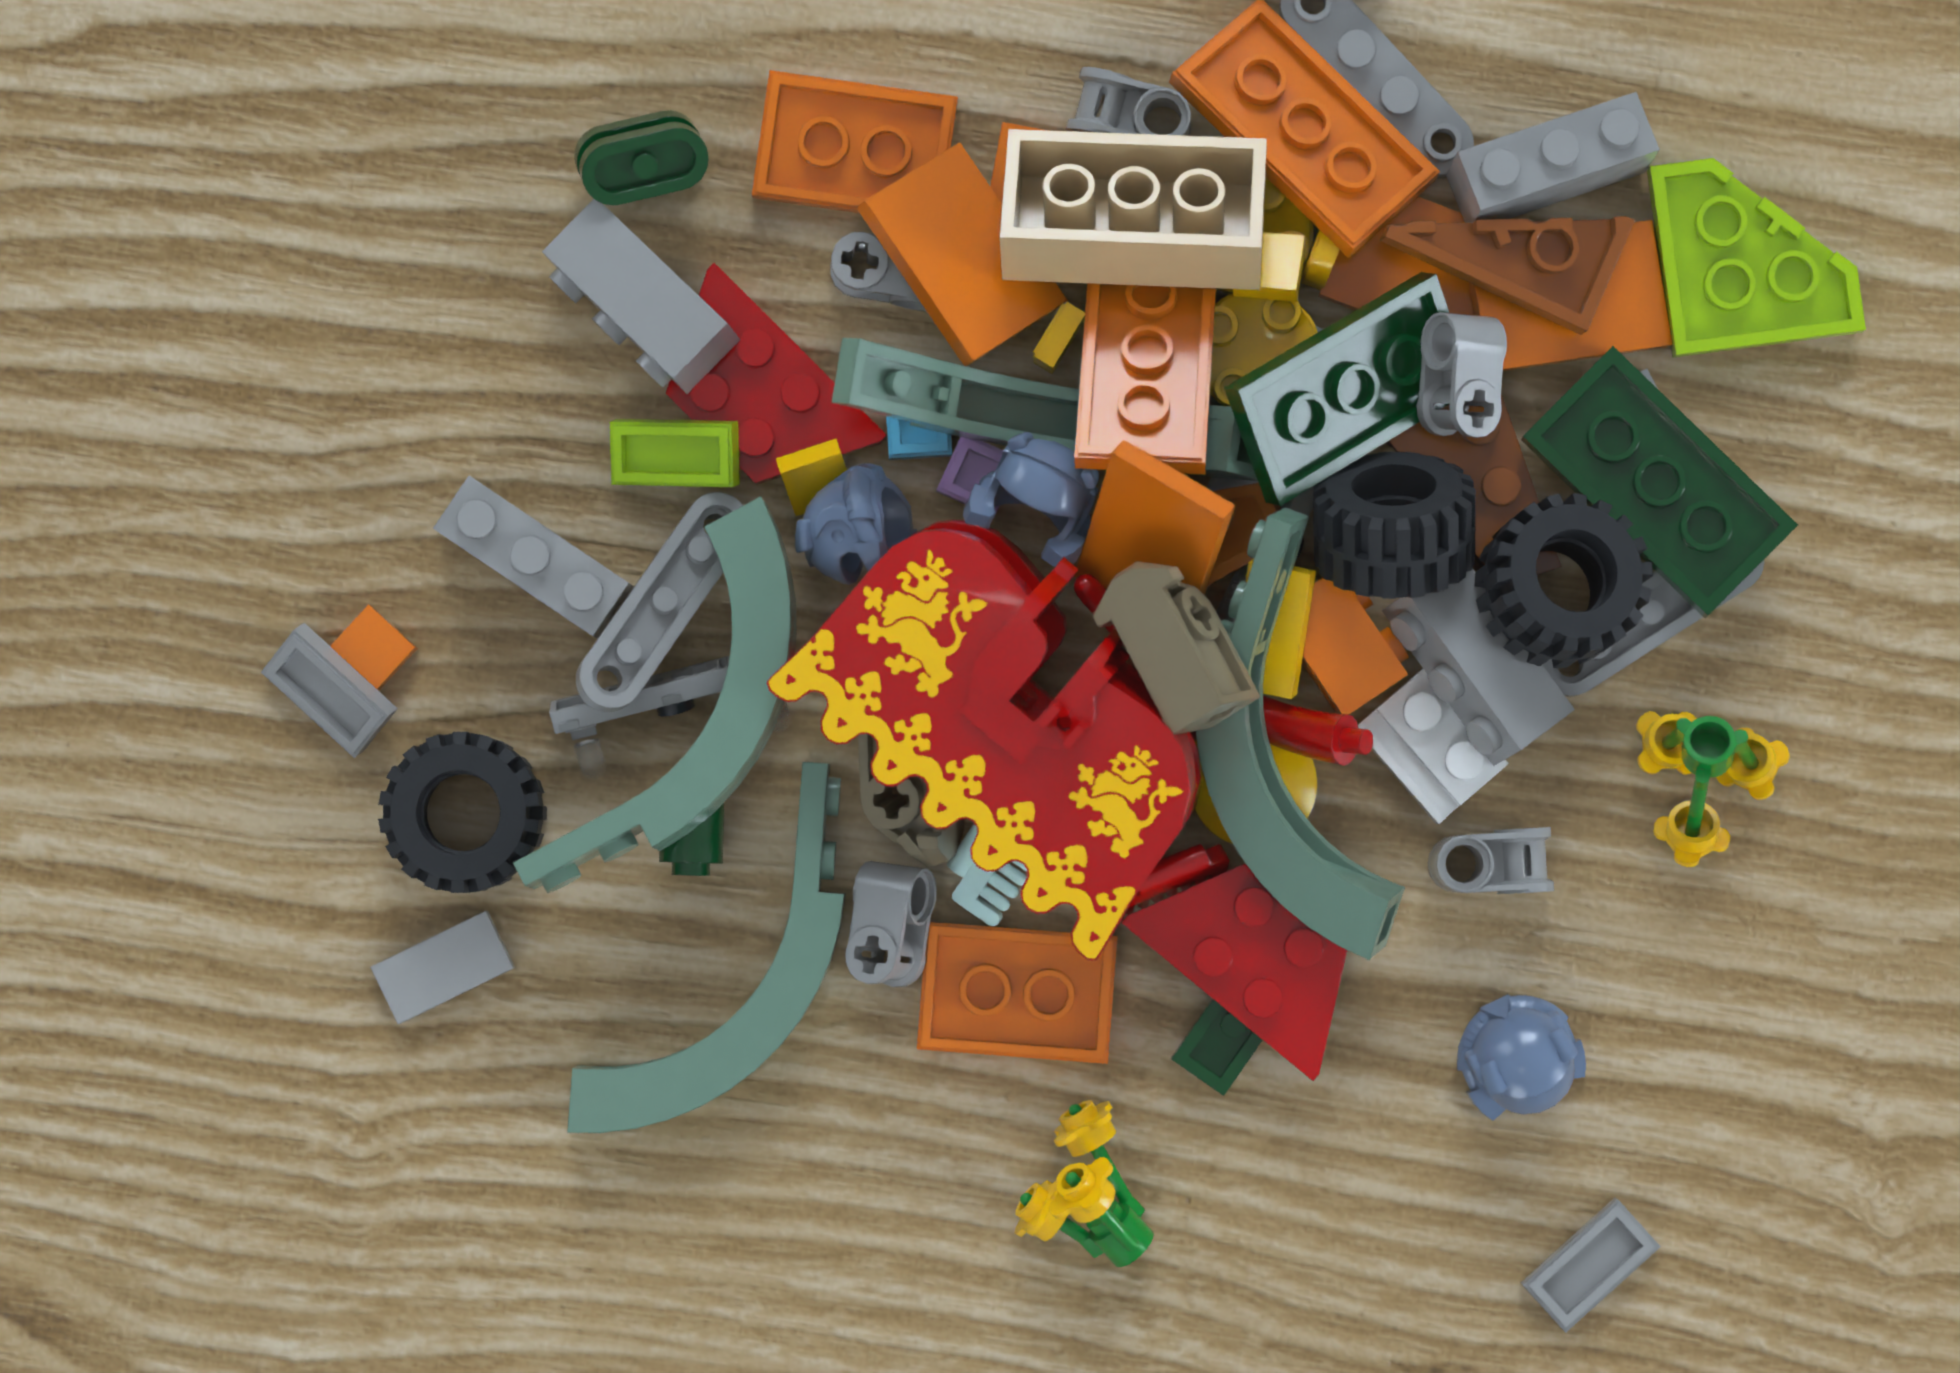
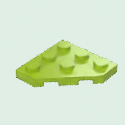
[1647,158,1866,358]

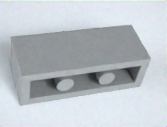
[1446,92,1660,223]
[542,199,740,394]
[433,476,634,639]
[1382,568,1575,766]

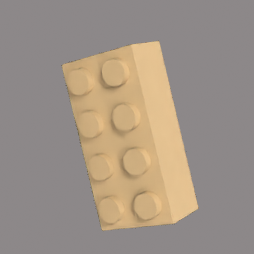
[1000,129,1267,290]

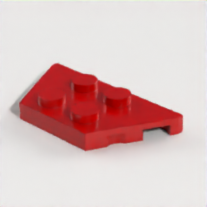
[666,263,887,485]
[1121,863,1347,1081]

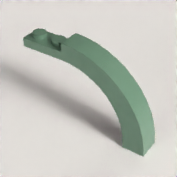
[832,338,1258,481]
[513,496,797,893]
[1196,507,1405,960]
[567,762,846,1133]

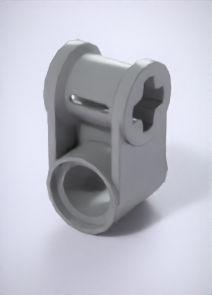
[1065,67,1191,136]
[830,232,927,312]
[1417,312,1507,438]
[1427,827,1554,894]
[845,861,937,987]

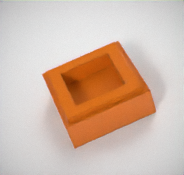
[330,604,418,691]

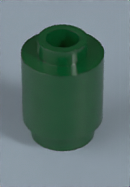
[659,803,725,876]

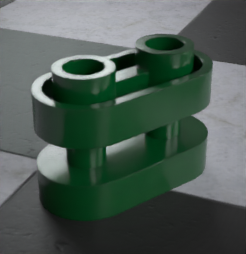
[574,110,709,205]

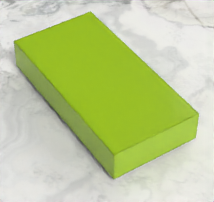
[609,419,740,487]

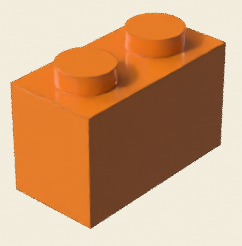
[1302,577,1409,715]

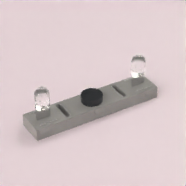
[549,656,791,780]

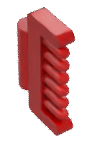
[1120,844,1230,923]

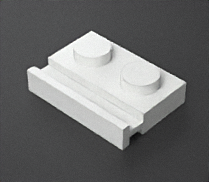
[1358,668,1509,825]

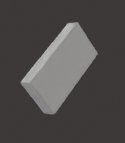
[261,623,398,758]
[370,911,515,1024]
[1521,1197,1661,1332]

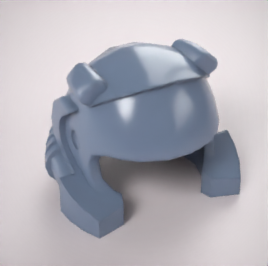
[963,432,1099,567]
[795,463,917,585]
[1457,994,1586,1121]

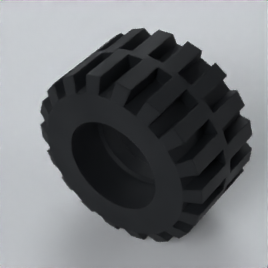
[1313,451,1476,599]
[1474,493,1653,668]
[378,732,547,893]

